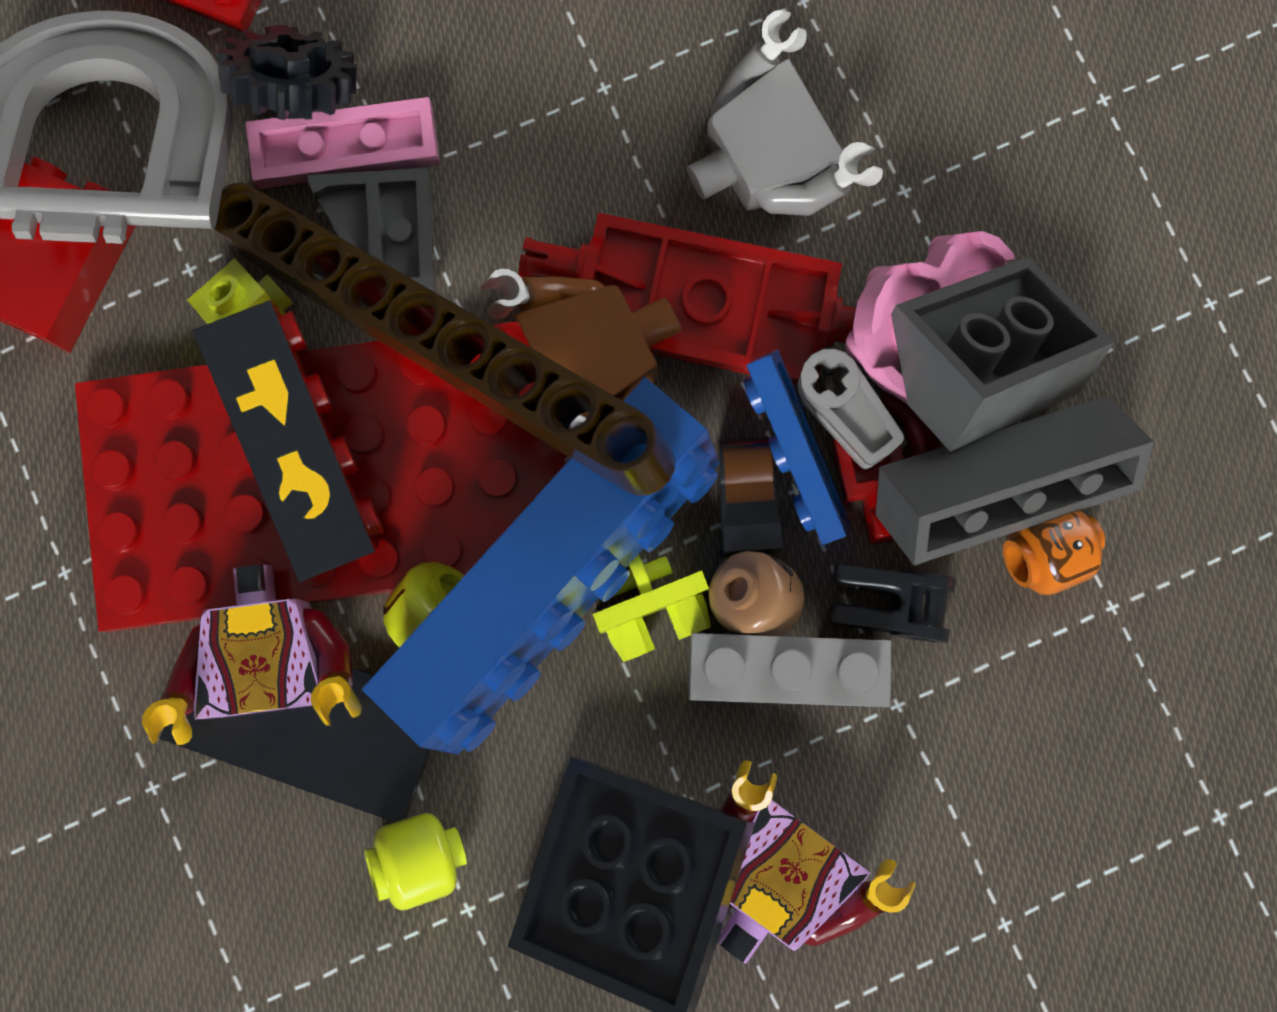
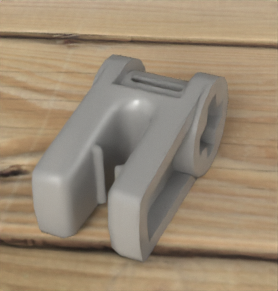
[797,349,904,470]

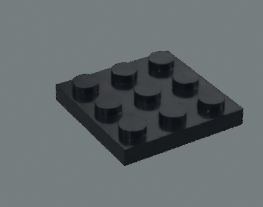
[507,757,755,1012]

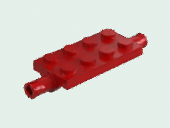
[518,212,856,389]

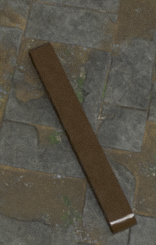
[214,182,675,496]

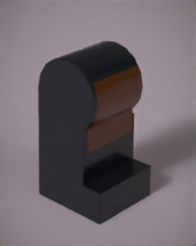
[717,437,783,558]

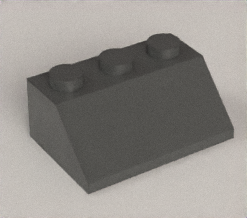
[891,256,1115,452]

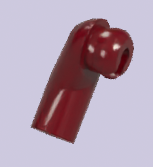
[879,391,945,459]

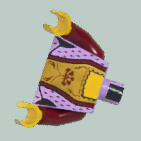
[142,565,362,745]
[717,760,916,964]

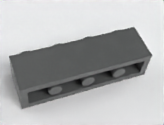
[876,396,1154,566]

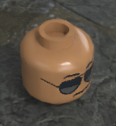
[708,551,805,636]

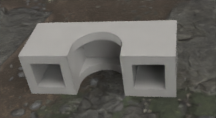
[688,633,891,707]

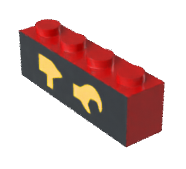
[192,300,384,582]

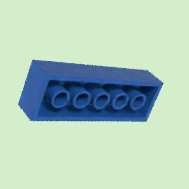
[361,377,720,755]

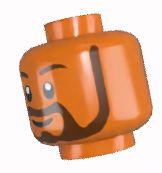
[1002,510,1105,596]

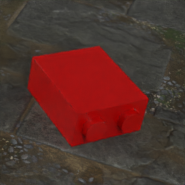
[0,156,136,353]

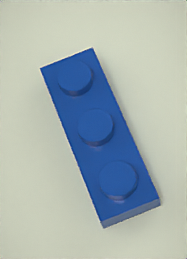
[743,349,851,545]

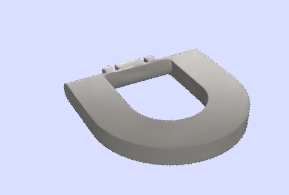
[0,11,233,244]

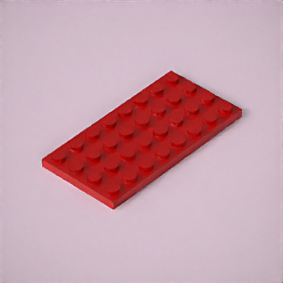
[75,321,567,633]

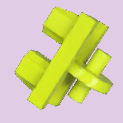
[593,554,711,662]

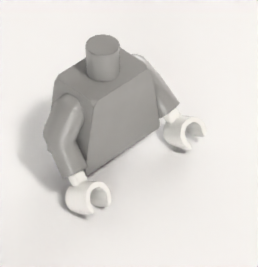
[687,10,883,216]

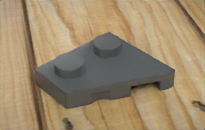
[308,168,436,293]

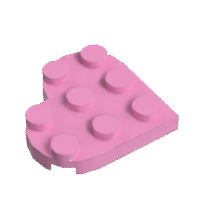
[846,231,1015,404]

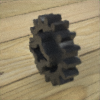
[218,25,357,120]

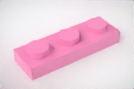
[246,97,440,189]

